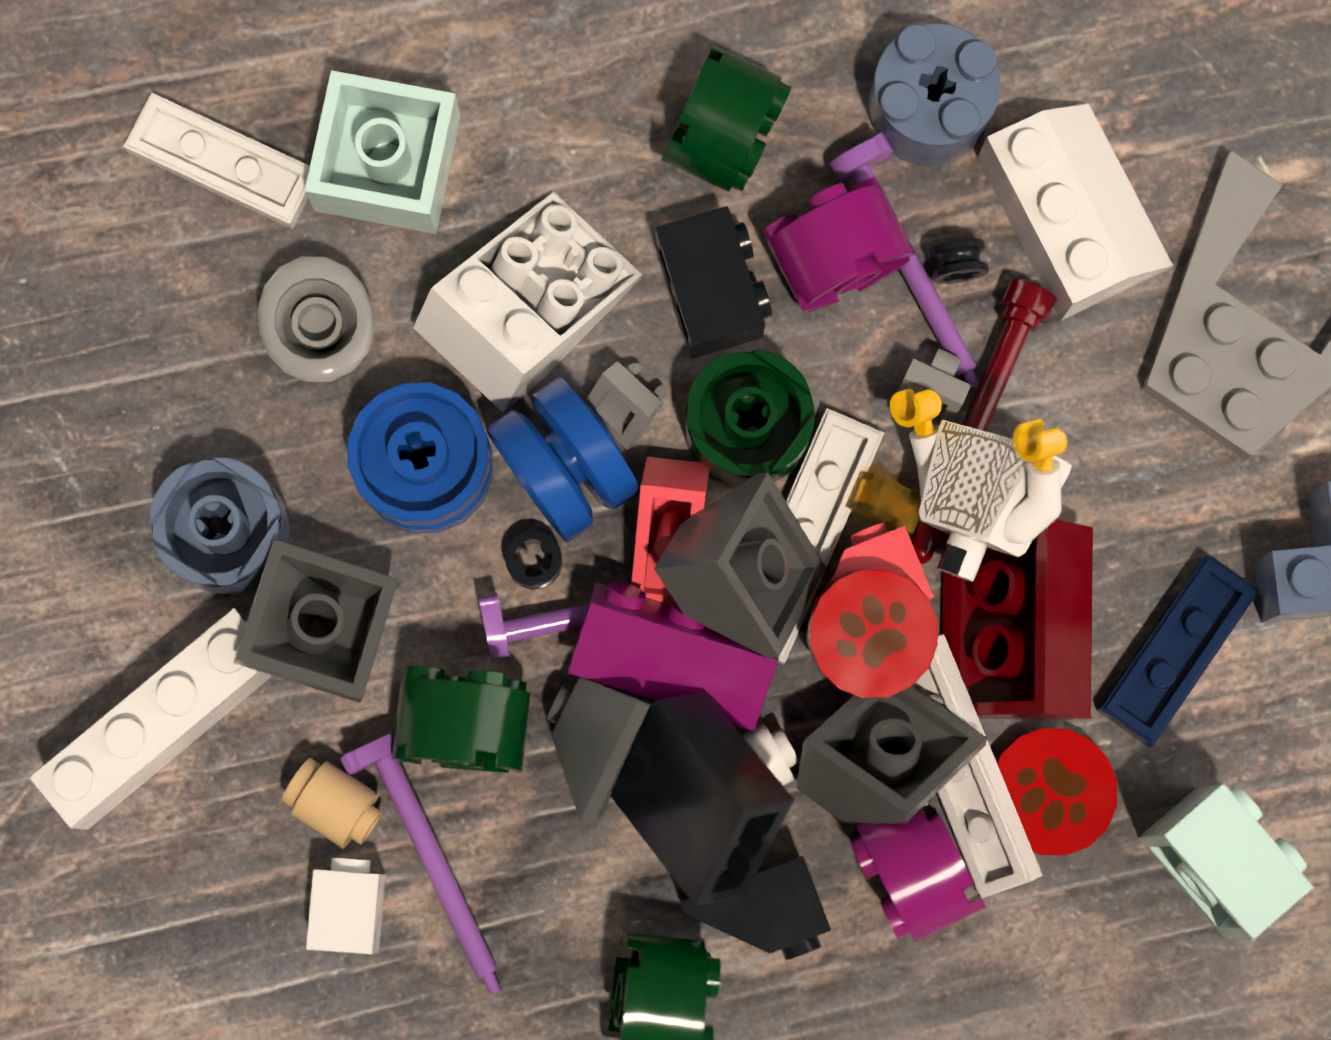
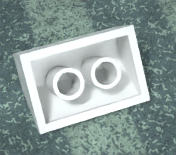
[977,103,1173,321]

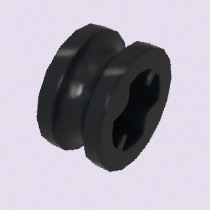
[928,238,989,284]
[505,530,563,590]

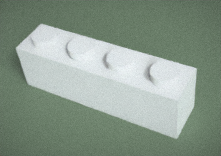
[30,608,273,830]

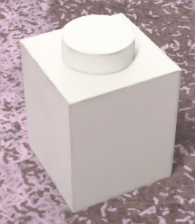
[306,858,386,954]

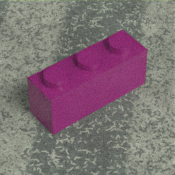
[568,582,778,731]

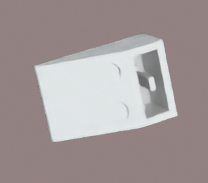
[413,192,643,413]

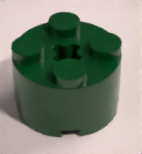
[661,45,792,192]
[685,350,815,487]
[392,666,530,773]
[608,933,721,1040]

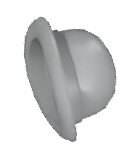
[257,256,375,382]

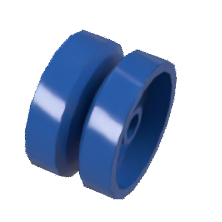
[485,376,640,543]
[348,383,493,534]

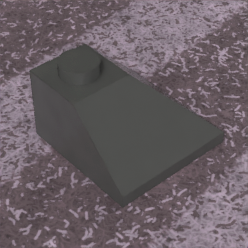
[654,472,826,658]
[233,539,399,703]
[547,677,650,829]
[796,687,987,825]

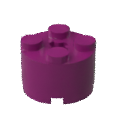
[763,177,915,313]
[850,799,986,943]

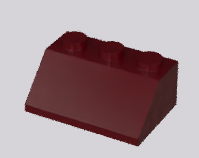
[942,520,1093,720]

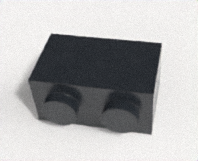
[655,206,772,359]

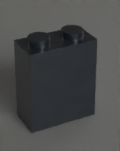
[610,691,795,906]

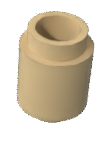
[281,758,383,849]

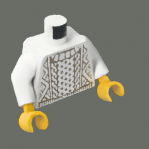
[890,388,1072,582]

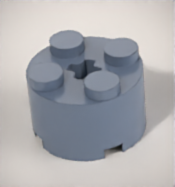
[868,23,1001,167]
[150,457,291,594]

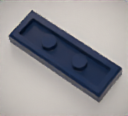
[1097,554,1259,747]

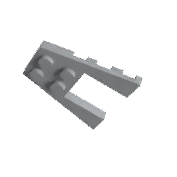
[1142,150,1331,460]

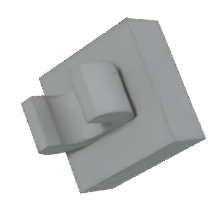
[898,348,971,426]
[584,361,667,449]

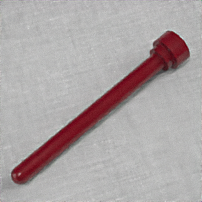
[912,279,1057,565]

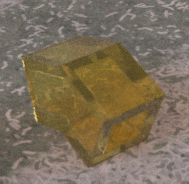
[845,471,921,536]

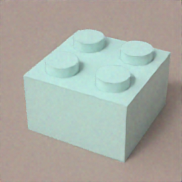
[305,70,461,234]
[1138,783,1314,940]

